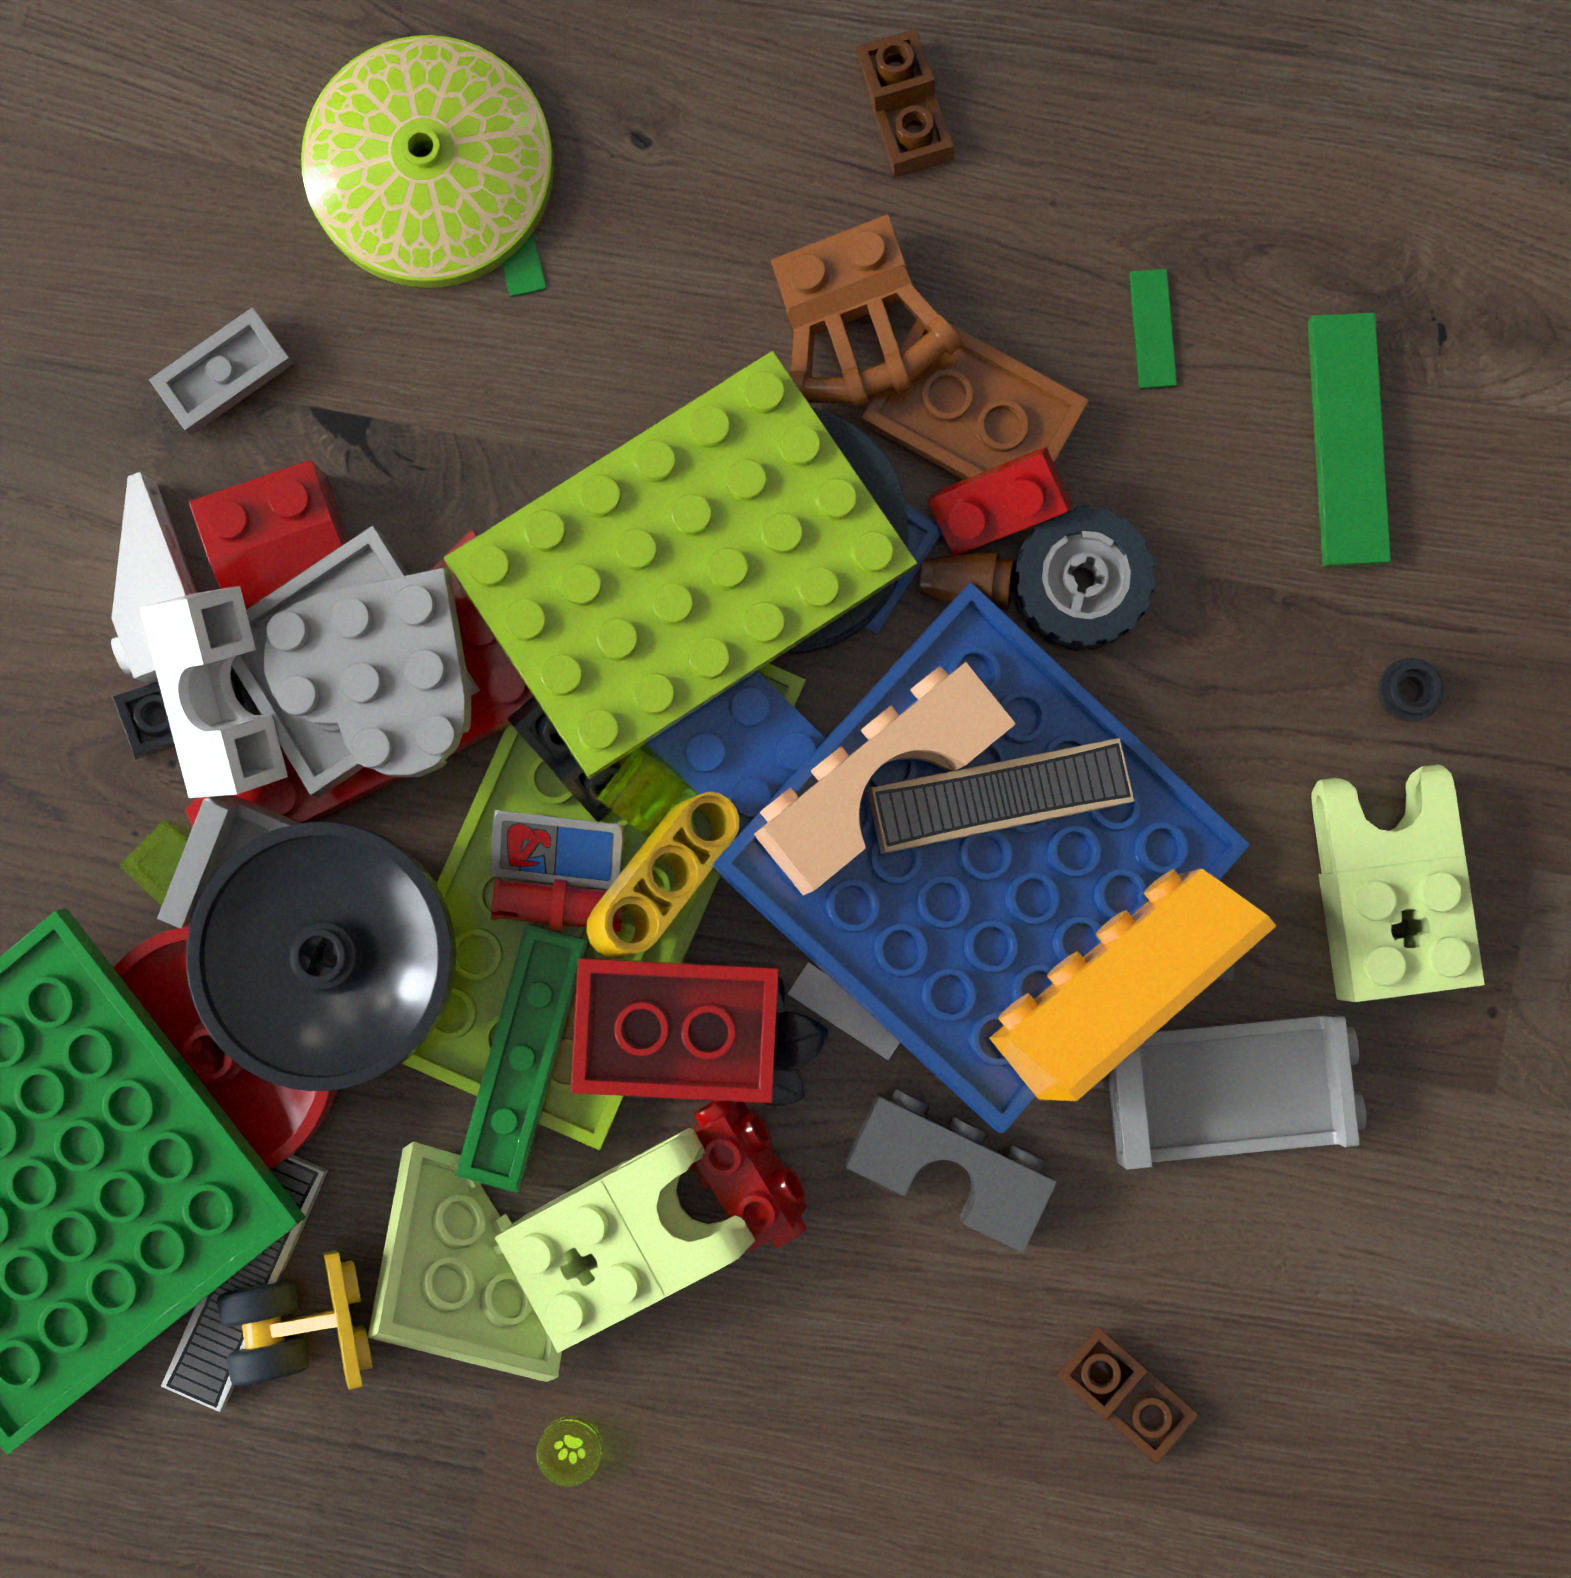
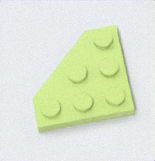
[368,1142,562,1382]

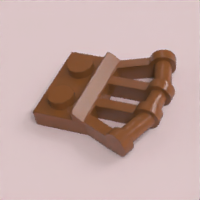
[770,214,963,408]

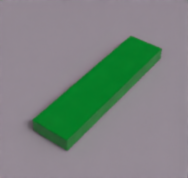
[1307,313,1391,568]
[455,924,590,1193]

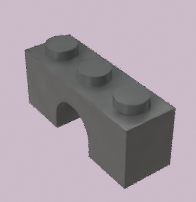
[845,1089,1057,1253]

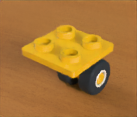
[217,1250,373,1390]

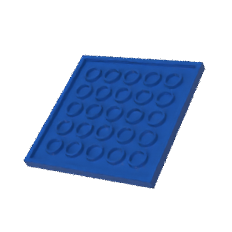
[712,582,1250,1133]

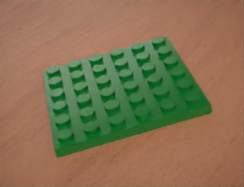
[0,908,306,1456]

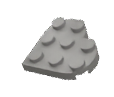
[264,568,471,777]

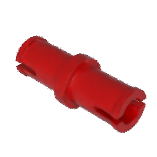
[491,878,623,933]

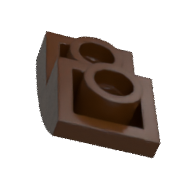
[856,29,954,177]
[1056,1326,1199,1465]

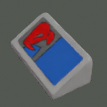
[490,810,626,889]

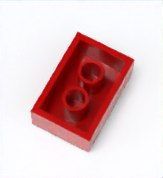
[571,958,778,1103]

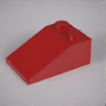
[189,460,349,610]

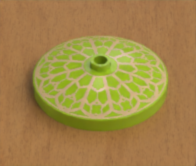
[301,35,554,288]

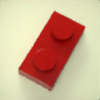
[927,447,1072,555]

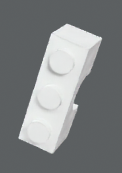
[139,586,288,798]

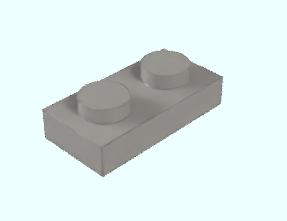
[149,307,294,436]

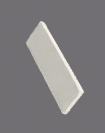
[788,962,900,1060]

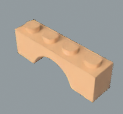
[754,662,1016,896]

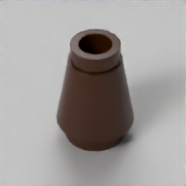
[920,551,1014,610]

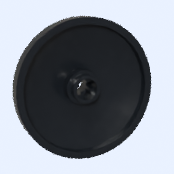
[186,822,456,1091]

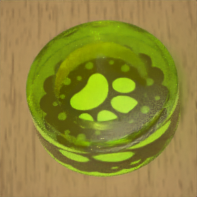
[536,1416,602,1487]

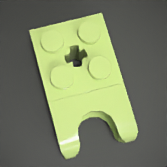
[1311,764,1485,1002]
[494,1128,755,1353]

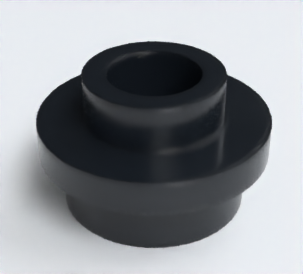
[1378,658,1443,722]

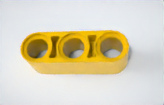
[586,792,739,958]

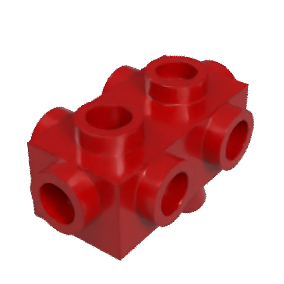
[686,1100,807,1251]

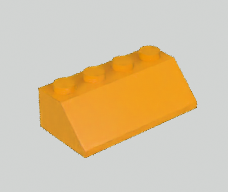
[989,869,1276,1101]

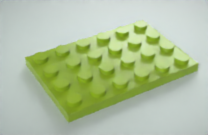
[444,351,917,780]

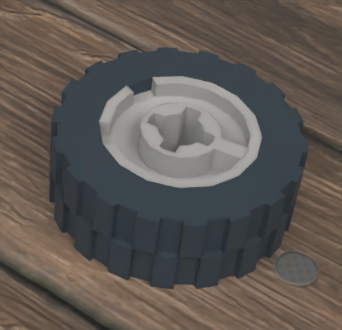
[1012,505,1157,651]

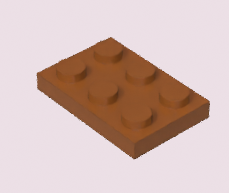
[861,320,1089,480]

